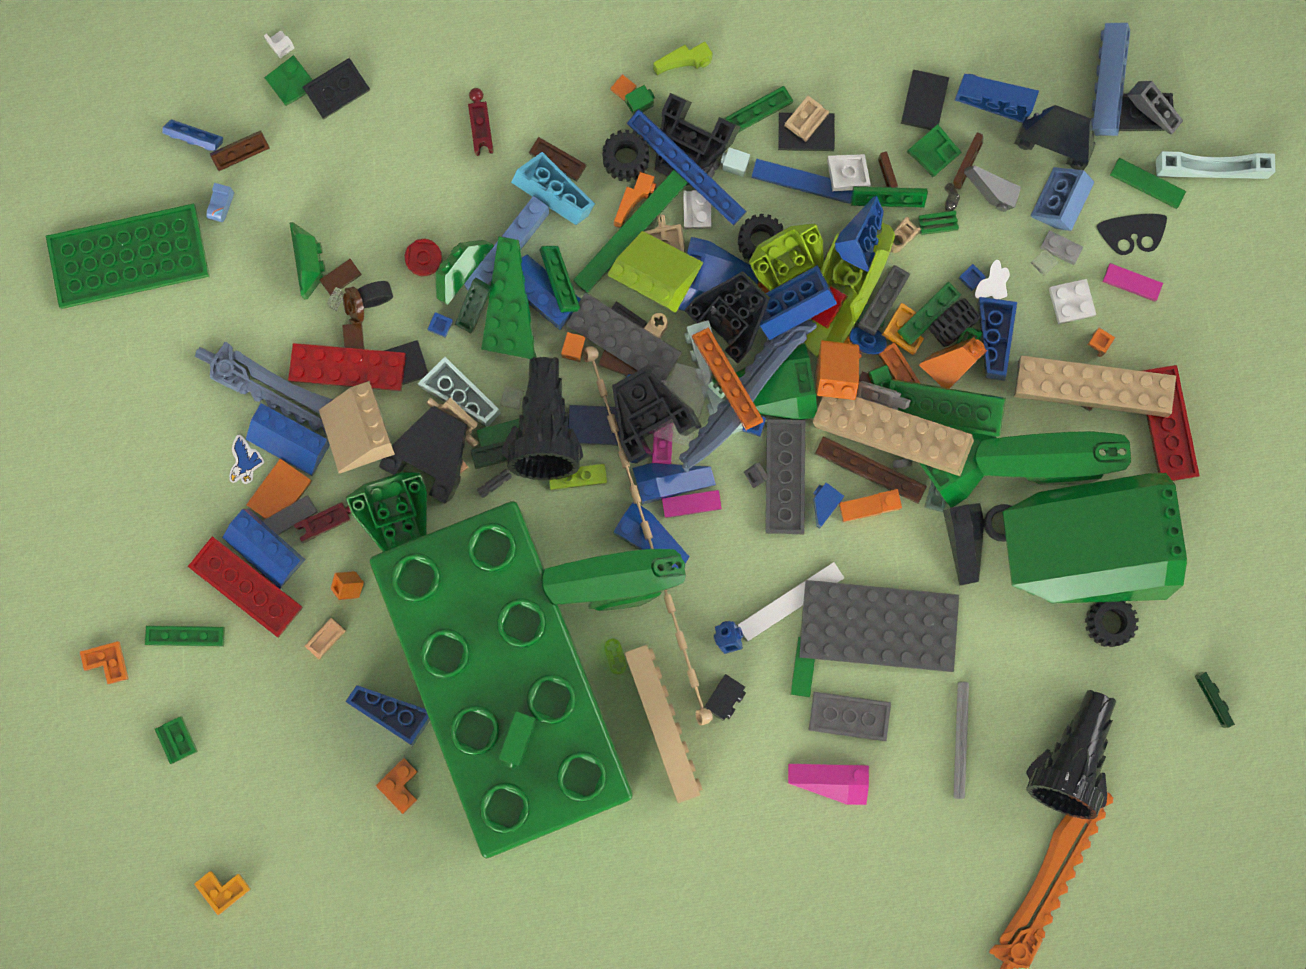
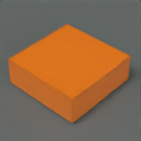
[611,74,637,101]

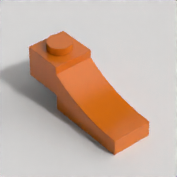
[614,172,657,228]
[839,489,902,522]

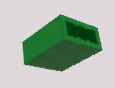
[499,711,537,769]

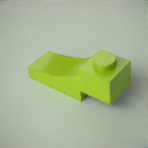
[653,41,713,75]

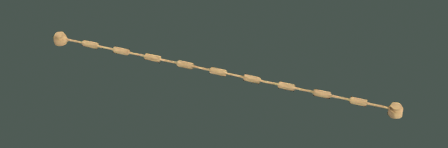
[582,346,713,725]

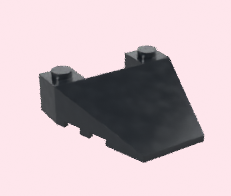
[655,93,741,186]
[1014,105,1096,170]
[612,367,702,464]
[379,406,467,504]

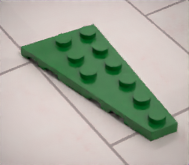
[481,236,537,359]

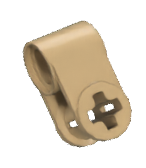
[890,216,921,253]
[644,313,668,339]

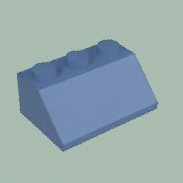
[1031,167,1094,231]

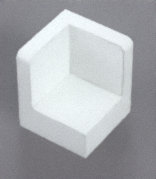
[264,31,294,58]

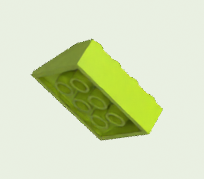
[608,231,703,313]

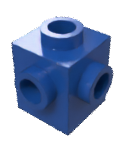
[714,621,743,654]

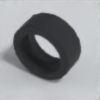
[357,281,393,308]
[984,504,1012,542]

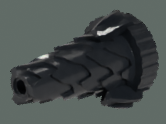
[502,357,583,480]
[1026,690,1116,819]

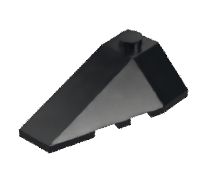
[943,503,984,586]

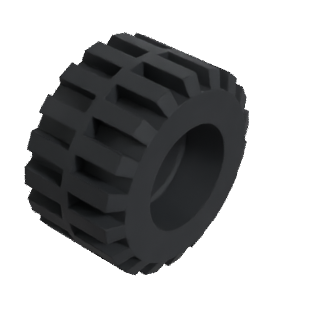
[602,129,649,182]
[738,214,783,262]
[929,298,980,347]
[1085,601,1139,647]

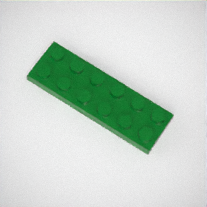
[890,379,1006,437]

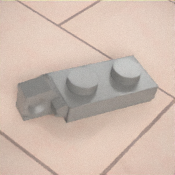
[856,381,910,410]

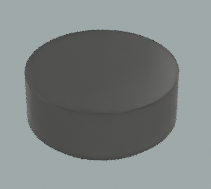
[893,459,913,468]

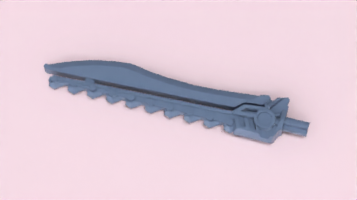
[679,320,817,472]
[195,342,333,436]

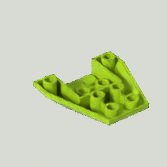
[749,223,824,291]

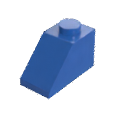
[813,482,844,529]

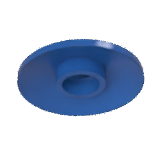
[850,327,887,354]

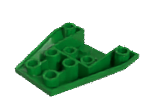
[735,344,817,420]
[920,430,997,508]
[346,472,427,552]

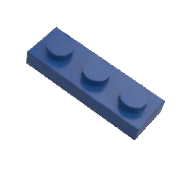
[162,119,223,151]

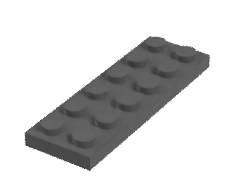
[566,292,682,383]
[765,419,805,535]

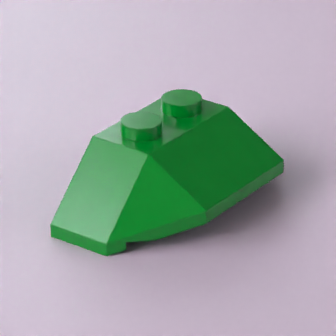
[289,222,326,300]
[434,240,494,305]

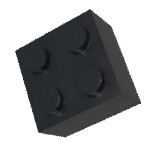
[704,674,746,721]

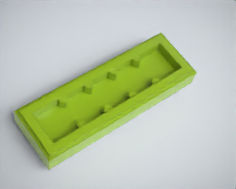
[549,464,607,490]

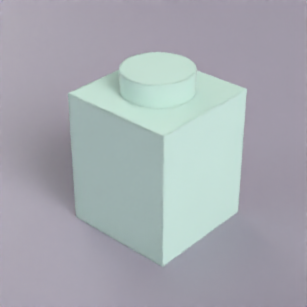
[720,147,750,177]

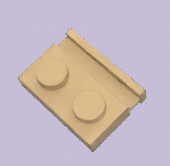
[785,96,829,142]

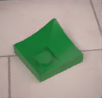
[264,55,313,106]
[906,124,962,177]

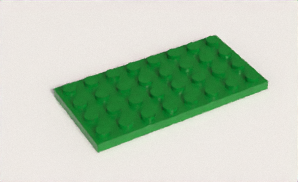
[46,203,210,309]

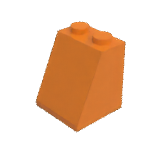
[919,337,987,388]
[815,340,859,400]

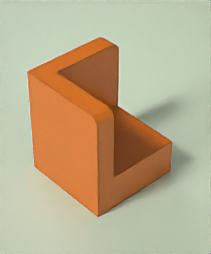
[1087,328,1115,357]
[561,332,585,362]
[330,571,364,600]

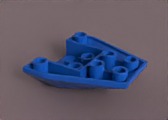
[678,237,758,311]

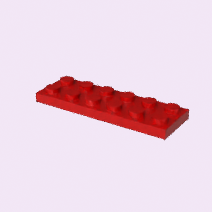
[288,343,406,391]
[1141,365,1200,481]
[187,536,303,638]

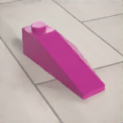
[788,764,869,805]

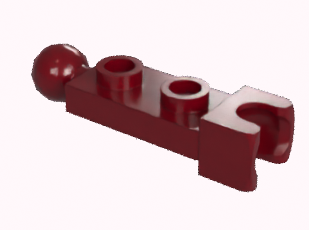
[468,88,494,156]
[294,502,352,543]

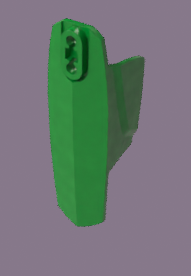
[975,431,1131,485]
[542,549,686,611]

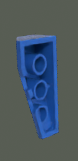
[835,196,884,271]
[632,463,716,505]
[614,502,690,568]

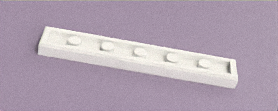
[737,562,844,641]

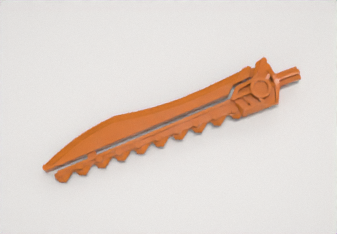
[989,792,1113,969]

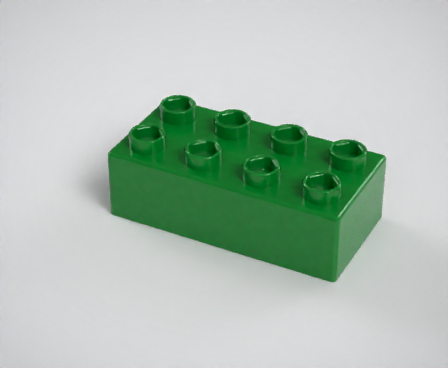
[369,501,633,859]

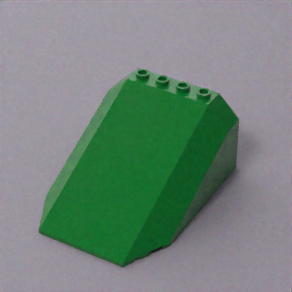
[1002,473,1187,604]

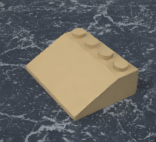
[319,381,395,474]

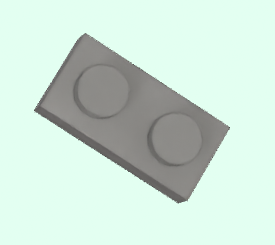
[1040,230,1083,265]

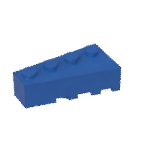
[955,73,1039,123]
[978,297,1017,381]
[345,685,430,746]

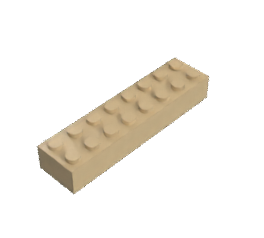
[1014,356,1176,417]
[813,396,974,476]
[625,645,703,803]

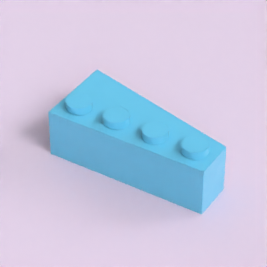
[511,152,595,225]

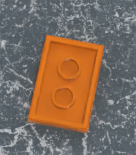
[246,459,312,519]

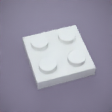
[827,154,871,191]
[1049,279,1096,324]

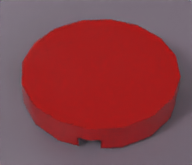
[404,239,442,277]

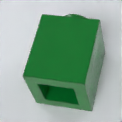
[625,85,655,115]

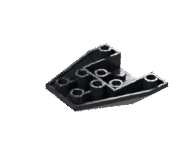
[684,271,770,364]

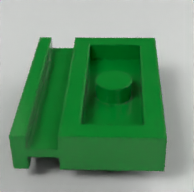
[155,716,198,764]

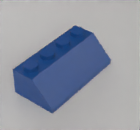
[521,254,581,330]
[760,265,837,340]
[246,403,330,476]
[222,509,306,589]

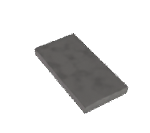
[809,692,891,741]

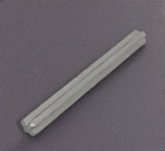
[954,682,969,799]

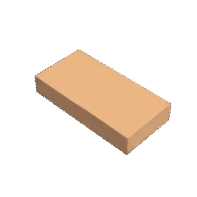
[305,617,346,659]

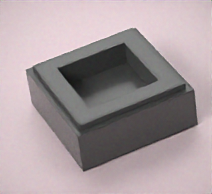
[744,462,769,488]

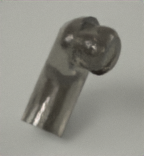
[944,183,960,211]

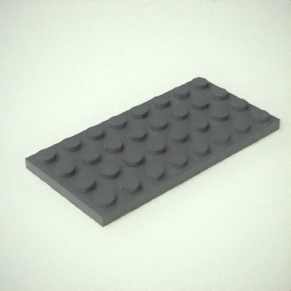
[799,580,959,672]

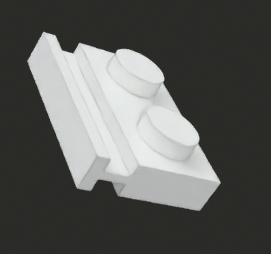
[683,190,711,229]

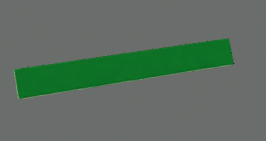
[573,170,688,293]

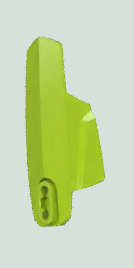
[805,223,895,358]

